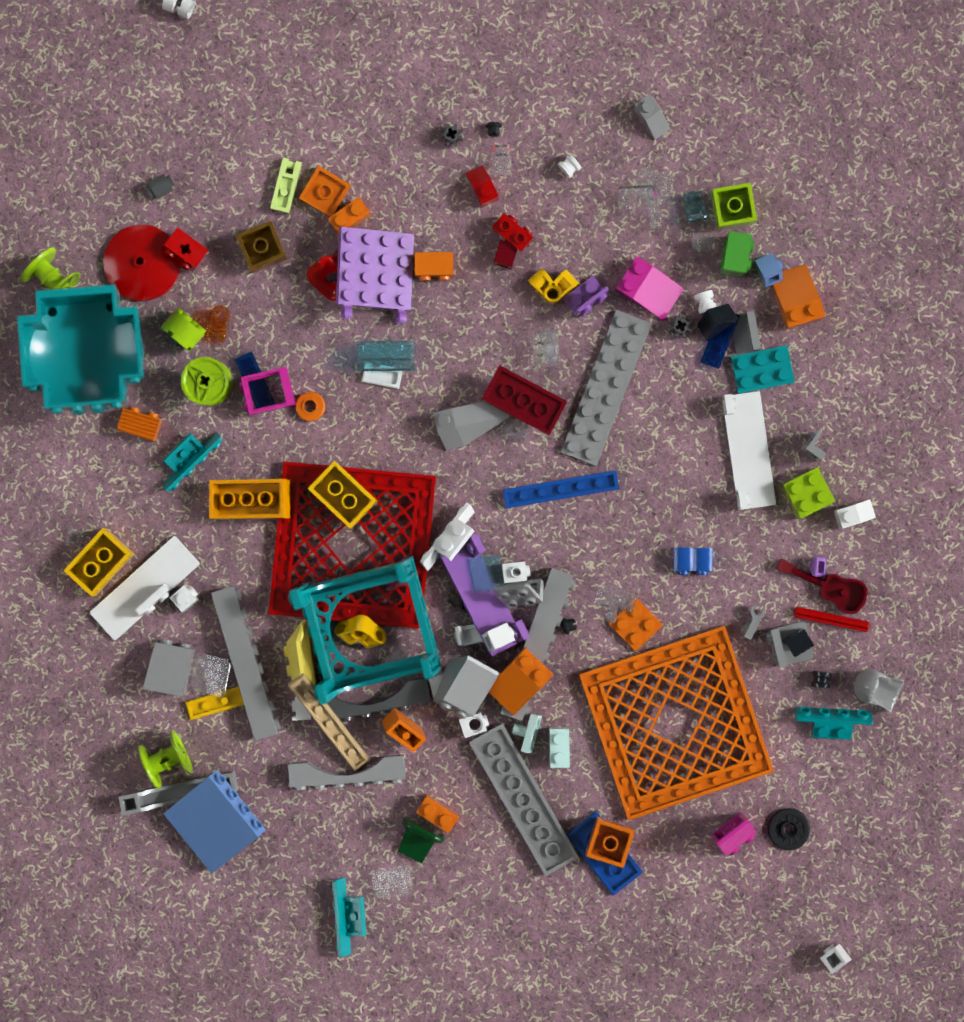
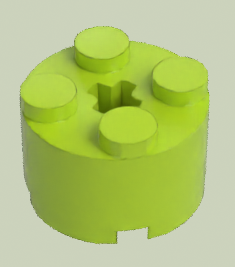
[161,307,206,352]

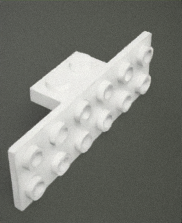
[90,536,200,640]

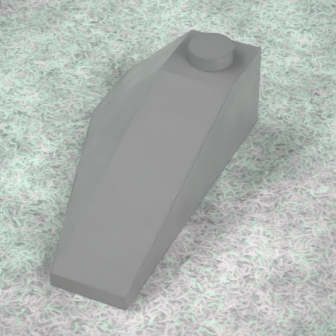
[433,401,511,450]

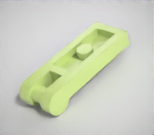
[270,158,302,214]

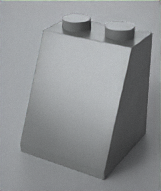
[143,639,195,696]
[433,656,499,719]

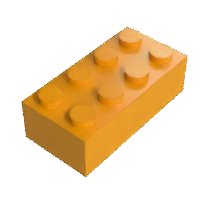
[209,479,290,520]

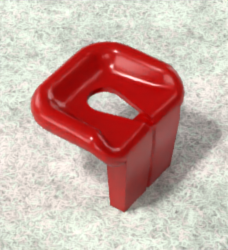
[306,248,338,301]

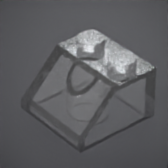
[530,328,559,370]

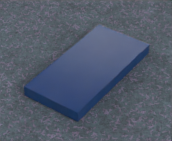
[566,811,643,896]

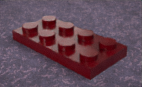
[481,365,567,436]

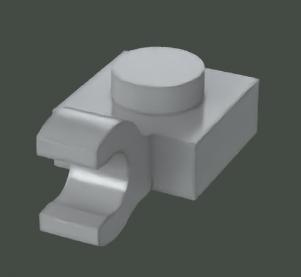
[741,605,765,640]

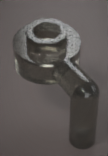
[447,590,469,615]

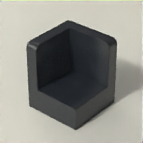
[782,628,815,657]

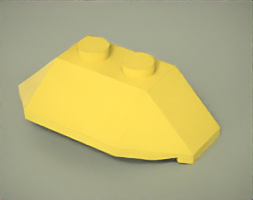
[284,620,317,687]

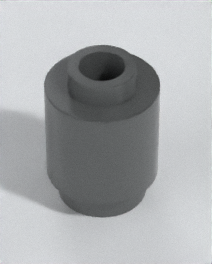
[145,174,174,200]

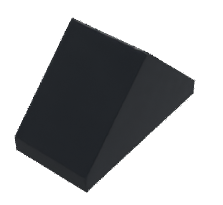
[697,304,739,341]

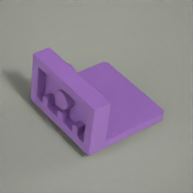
[563,276,609,317]

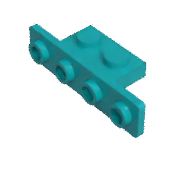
[162,432,223,492]
[794,706,873,740]
[332,877,366,958]

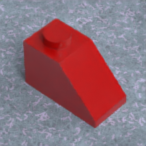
[466,165,499,208]

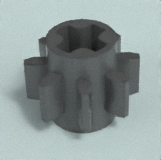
[440,123,463,147]
[668,315,692,338]

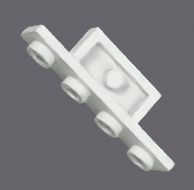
[420,503,474,571]

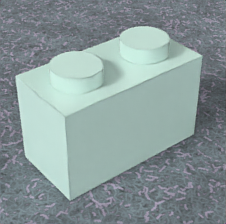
[549,727,570,768]

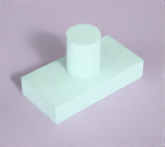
[512,714,542,753]

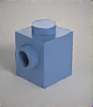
[755,253,783,288]

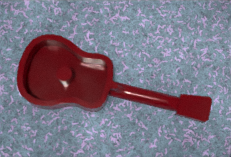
[776,559,868,614]

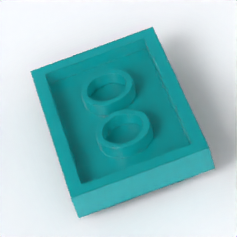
[730,345,795,394]

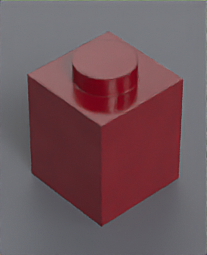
[493,240,518,270]

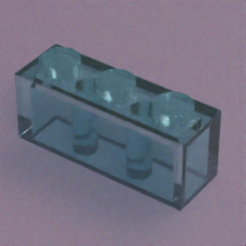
[356,341,415,371]

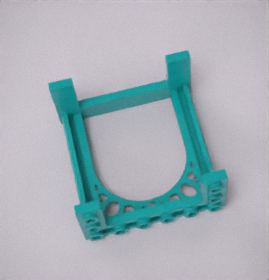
[289,556,442,705]

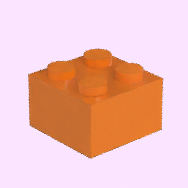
[585,816,635,868]

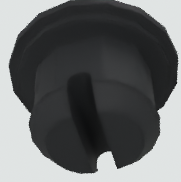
[485,122,502,137]
[562,618,577,635]

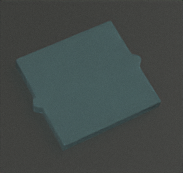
[468,555,505,592]

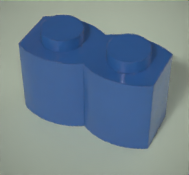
[673,547,713,575]

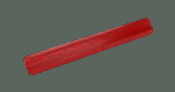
[794,607,869,632]

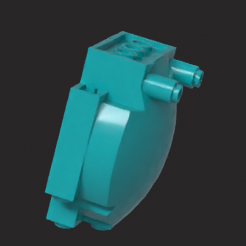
[17,285,145,415]

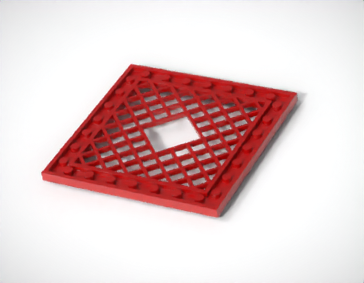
[268,461,436,629]

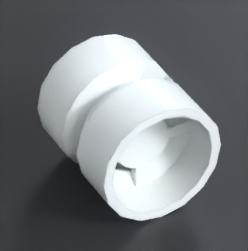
[162,0,196,19]

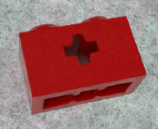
[162,227,209,272]

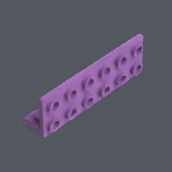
[439,534,530,656]

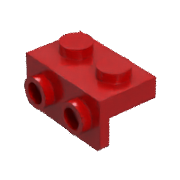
[492,213,533,252]

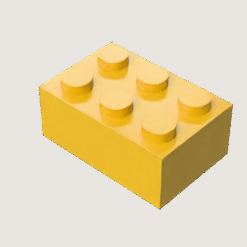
[308,461,378,529]
[64,528,134,597]

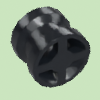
[811,671,832,689]

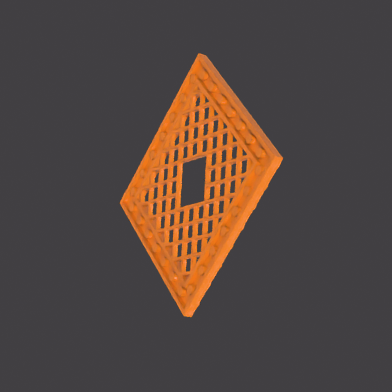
[579,626,774,821]

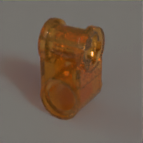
[204,305,231,343]

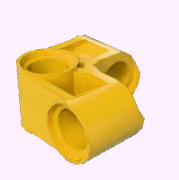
[527,268,580,305]
[334,615,386,649]

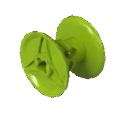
[20,247,81,290]
[181,357,233,406]
[138,730,193,789]

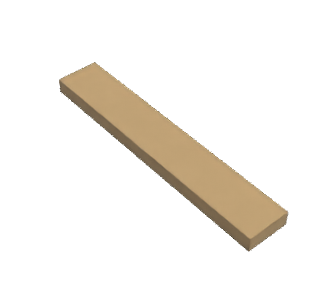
[288,673,370,771]

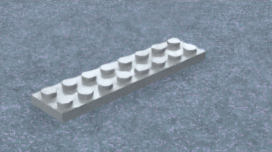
[561,310,652,466]
[469,723,579,877]

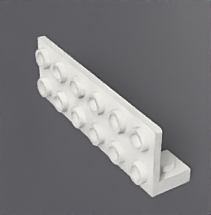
[722,391,776,510]

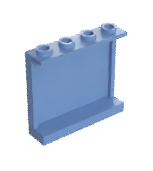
[164,770,266,873]

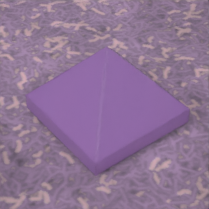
[808,557,826,577]

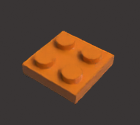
[299,166,351,217]
[609,598,663,652]

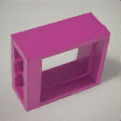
[239,367,296,416]

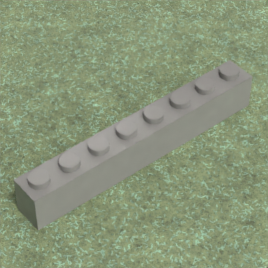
[500,568,576,721]
[211,586,281,741]

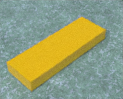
[185,687,244,720]

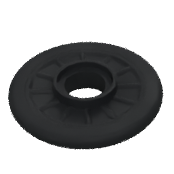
[768,808,810,851]

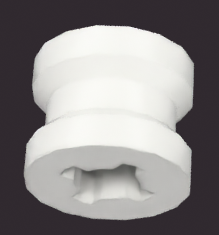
[558,154,581,178]

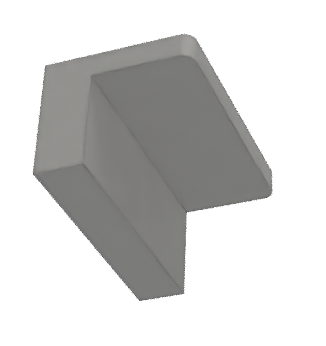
[731,311,761,354]
[801,430,826,462]

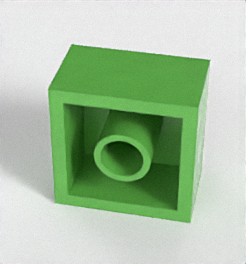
[719,231,755,278]

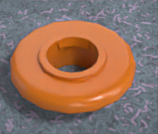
[295,391,325,422]

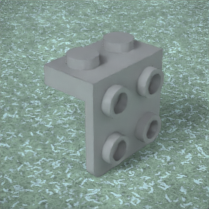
[493,579,544,608]
[767,622,814,668]

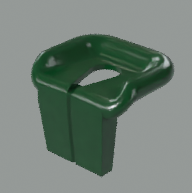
[398,816,445,863]

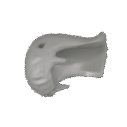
[854,669,904,714]

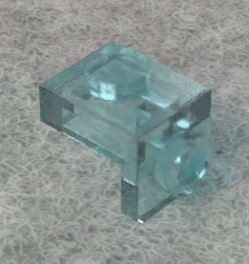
[683,191,707,223]

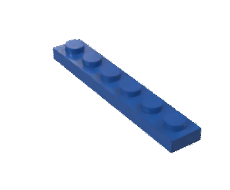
[503,470,619,509]

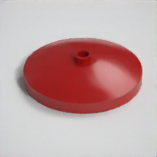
[103,225,181,301]

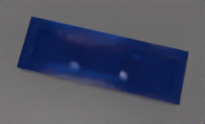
[700,314,740,369]
[235,352,276,409]

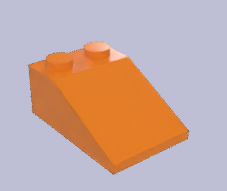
[772,264,826,330]
[489,647,554,716]

